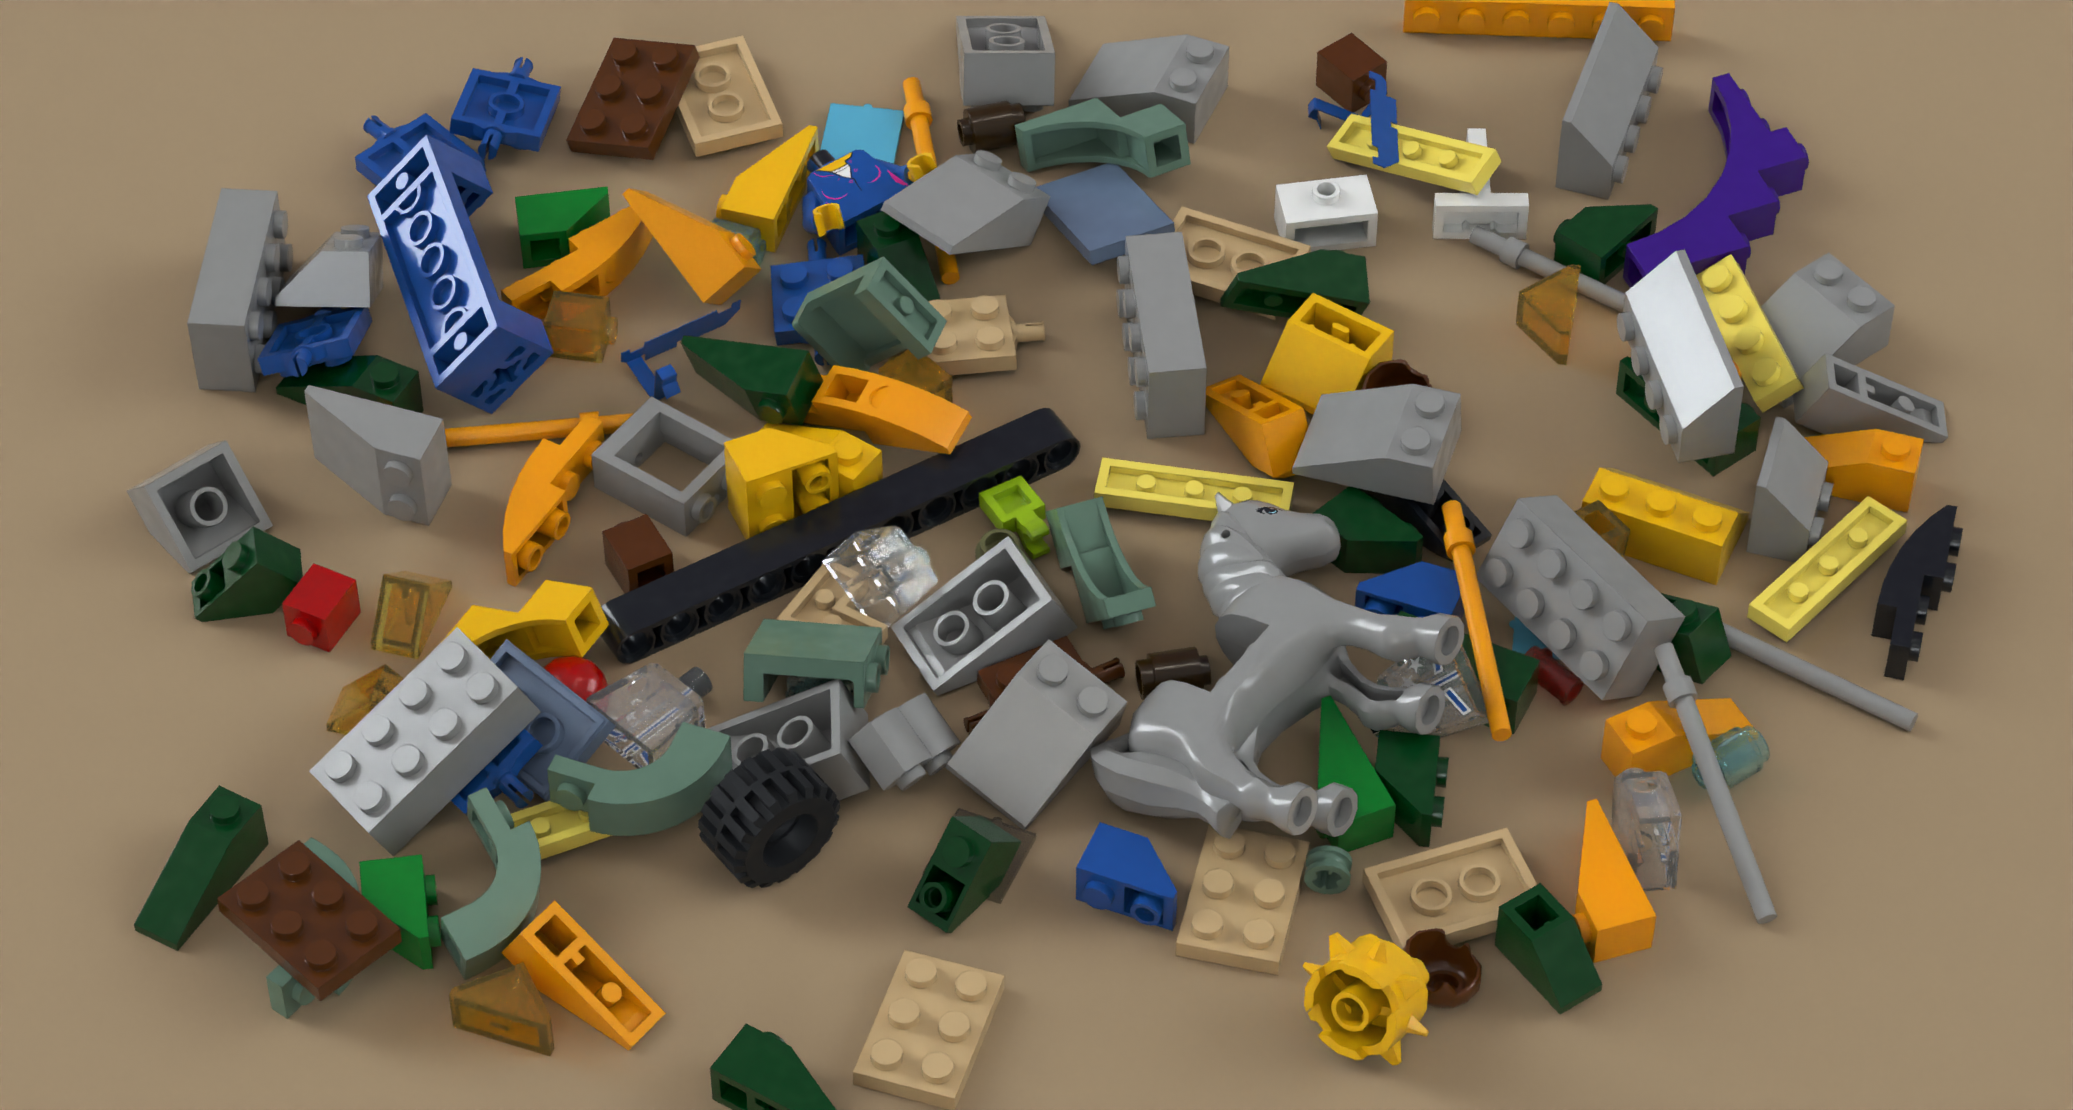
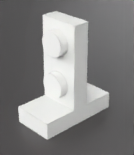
[1432,128,1529,239]

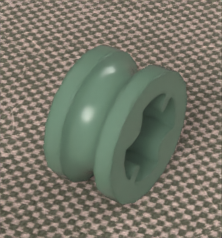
[1304,845,1352,895]

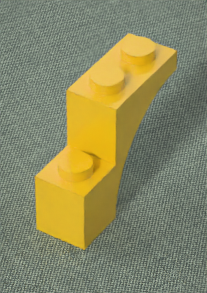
[443,580,609,660]

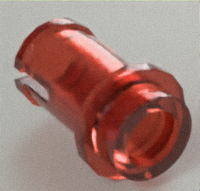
[1524,645,1584,706]

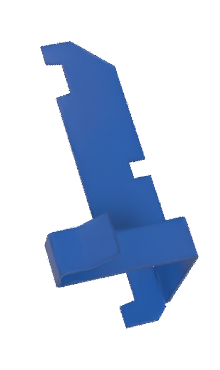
[1308,71,1399,168]
[621,300,741,400]

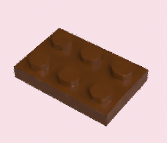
[566,38,700,160]
[217,840,402,1001]

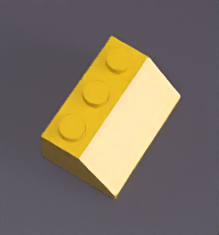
[1580,467,1750,585]

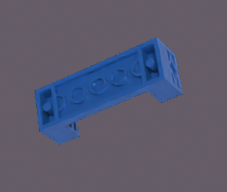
[367,135,554,414]

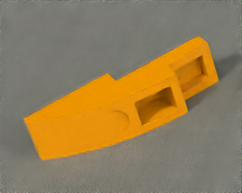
[501,206,653,324]
[803,365,972,455]
[503,414,605,587]

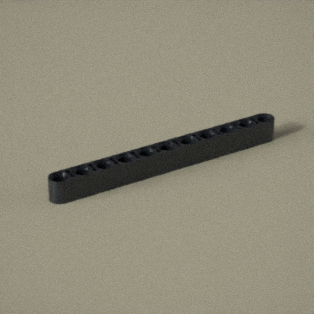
[600,408,1081,664]

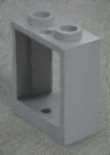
[591,396,733,537]

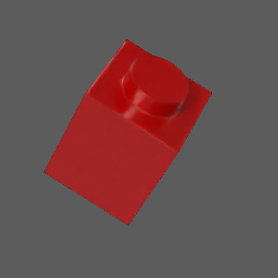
[282,563,361,653]

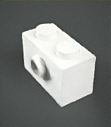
[1274,174,1378,252]

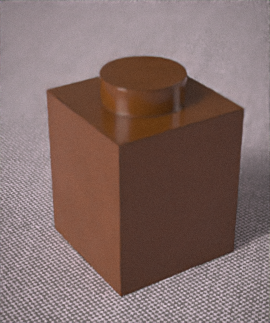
[1316,33,1387,113]
[602,514,674,593]

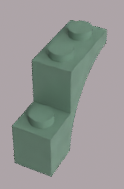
[1015,97,1191,178]
[1045,496,1156,629]

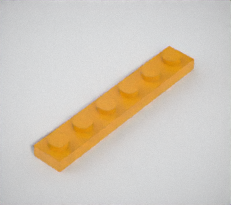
[1403,0,1675,41]

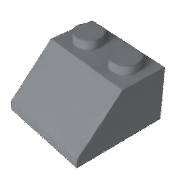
[275,225,383,308]
[1746,417,1834,562]
[127,440,273,573]

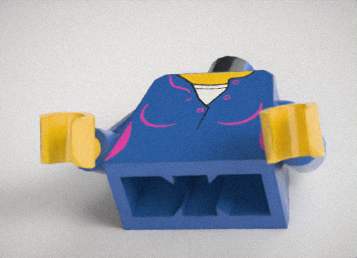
[801,149,937,256]

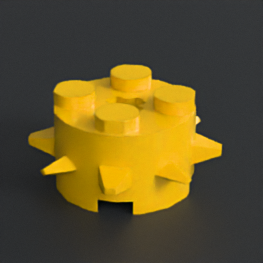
[1303,932,1429,1066]

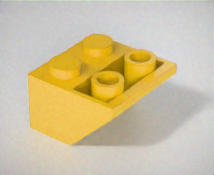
[1260,293,1394,414]
[724,428,839,540]

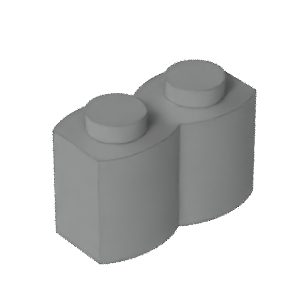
[848,693,961,791]

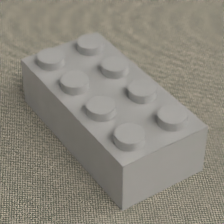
[187,188,293,392]
[1116,232,1207,439]
[1477,495,1685,700]
[309,627,541,857]

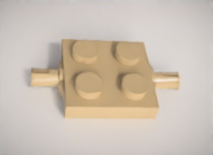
[900,295,1045,378]

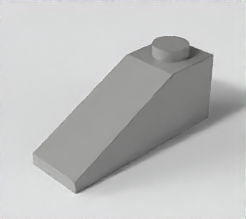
[1793,353,1948,443]

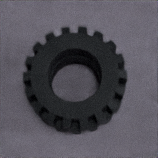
[698,748,840,888]

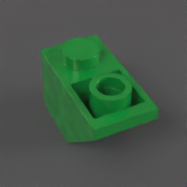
[515,186,610,269]
[359,854,442,970]

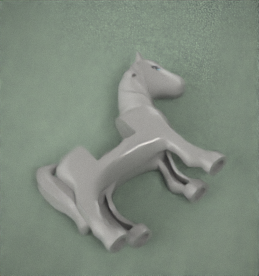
[1089,492,1464,839]

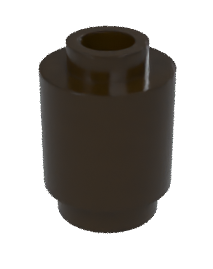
[957,100,1026,154]
[1135,646,1211,700]

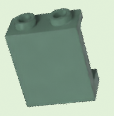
[792,256,947,372]
[743,619,890,708]

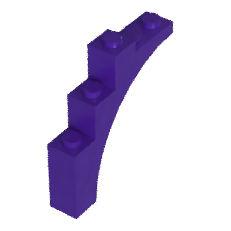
[1623,73,1809,288]

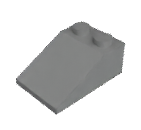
[956,16,1055,112]
[1069,34,1229,144]
[881,150,1051,255]
[1731,252,1895,408]
[1292,384,1462,505]
[304,385,452,526]
[891,536,1077,696]
[945,639,1127,831]
[707,679,870,801]

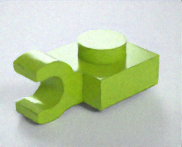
[979,476,1050,559]

